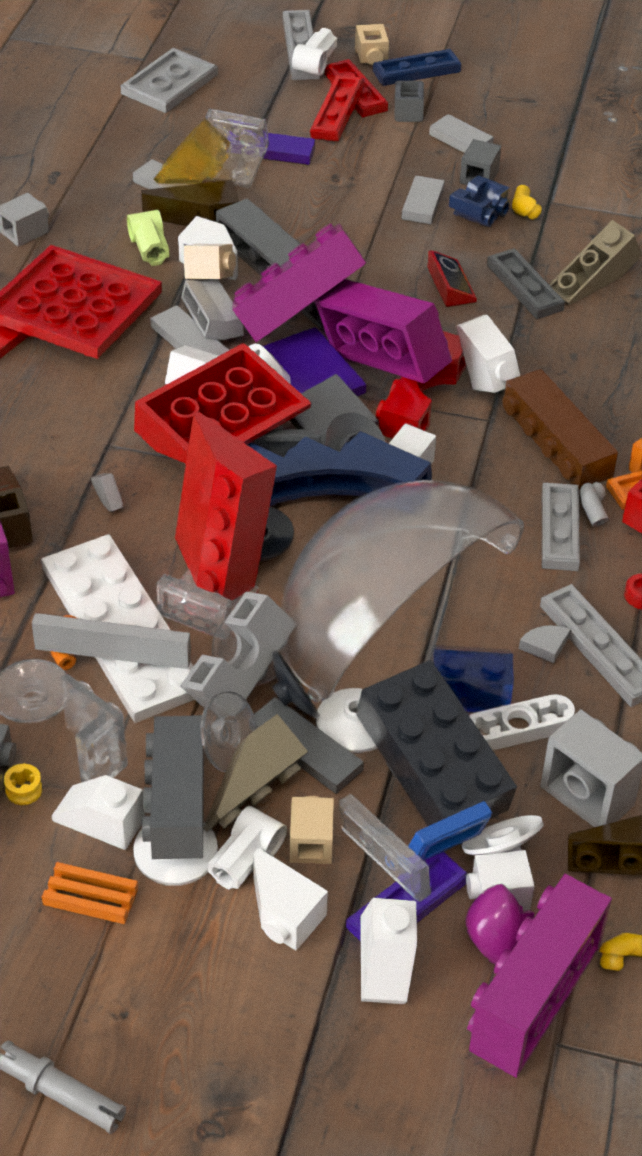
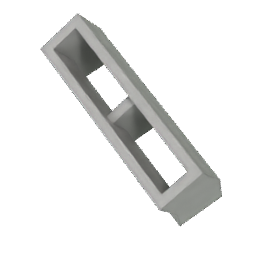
[181,279,244,340]

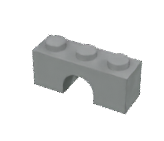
[180,592,297,719]

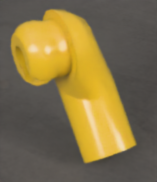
[512,185,542,220]
[599,933,642,971]

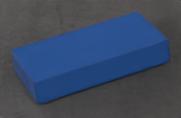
[405,801,492,864]

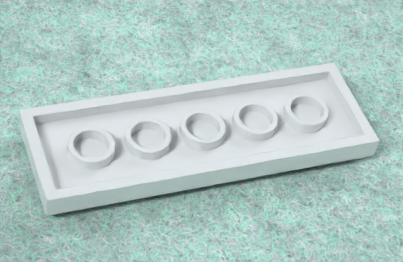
[41,534,195,723]

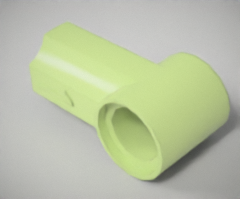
[127,210,169,266]

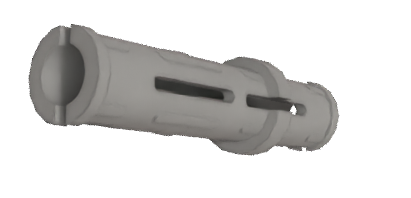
[0,1040,126,1134]

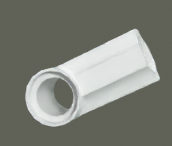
[292,28,337,76]
[208,806,287,890]

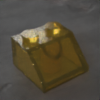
[153,118,231,184]

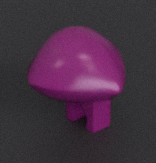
[465,884,534,965]

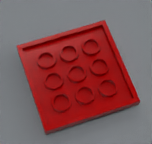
[0,245,162,359]

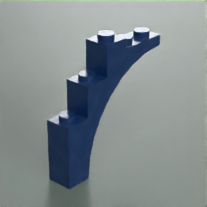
[247,431,432,510]

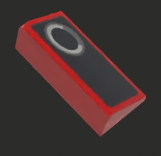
[427,250,477,307]

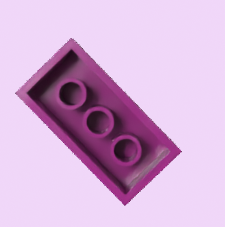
[232,223,366,343]
[315,279,452,383]
[467,873,612,1078]

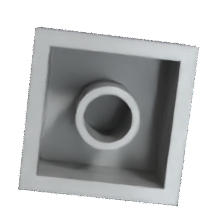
[540,709,642,827]

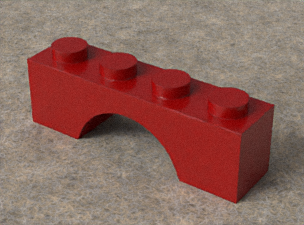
[376,331,467,439]

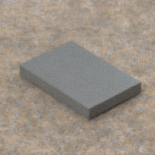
[121,48,218,113]

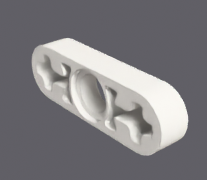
[470,694,575,750]

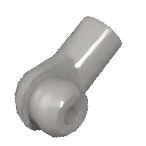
[580,482,609,527]

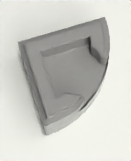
[91,473,123,511]
[519,625,570,663]

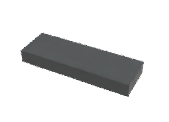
[487,248,565,320]
[248,697,364,794]

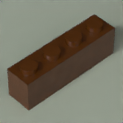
[503,369,618,491]

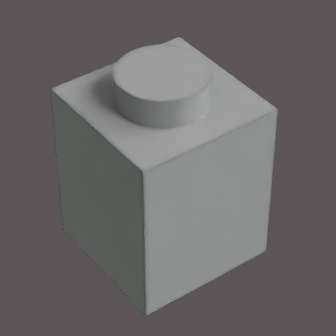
[0,193,49,247]

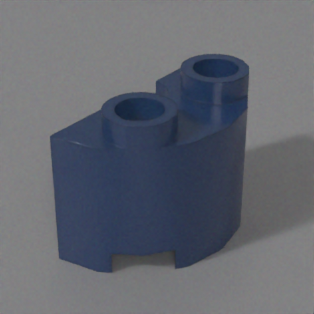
[449,175,510,227]

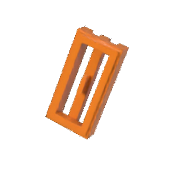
[42,862,138,924]

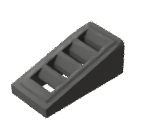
[395,81,424,122]

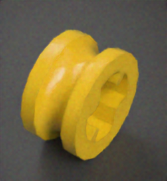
[4,763,42,805]

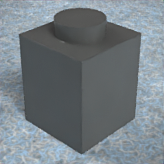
[460,139,501,185]

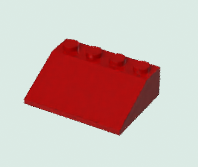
[134,343,311,464]
[175,412,277,605]

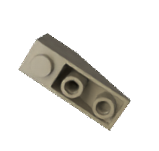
[549,220,642,305]
[204,714,308,832]

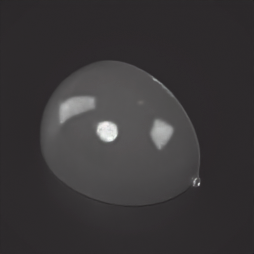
[281,480,524,703]

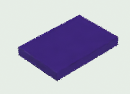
[263,327,366,396]

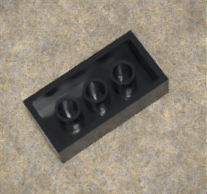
[356,660,517,826]

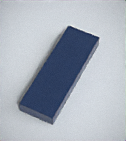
[373,49,461,86]

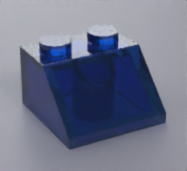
[432,645,514,712]

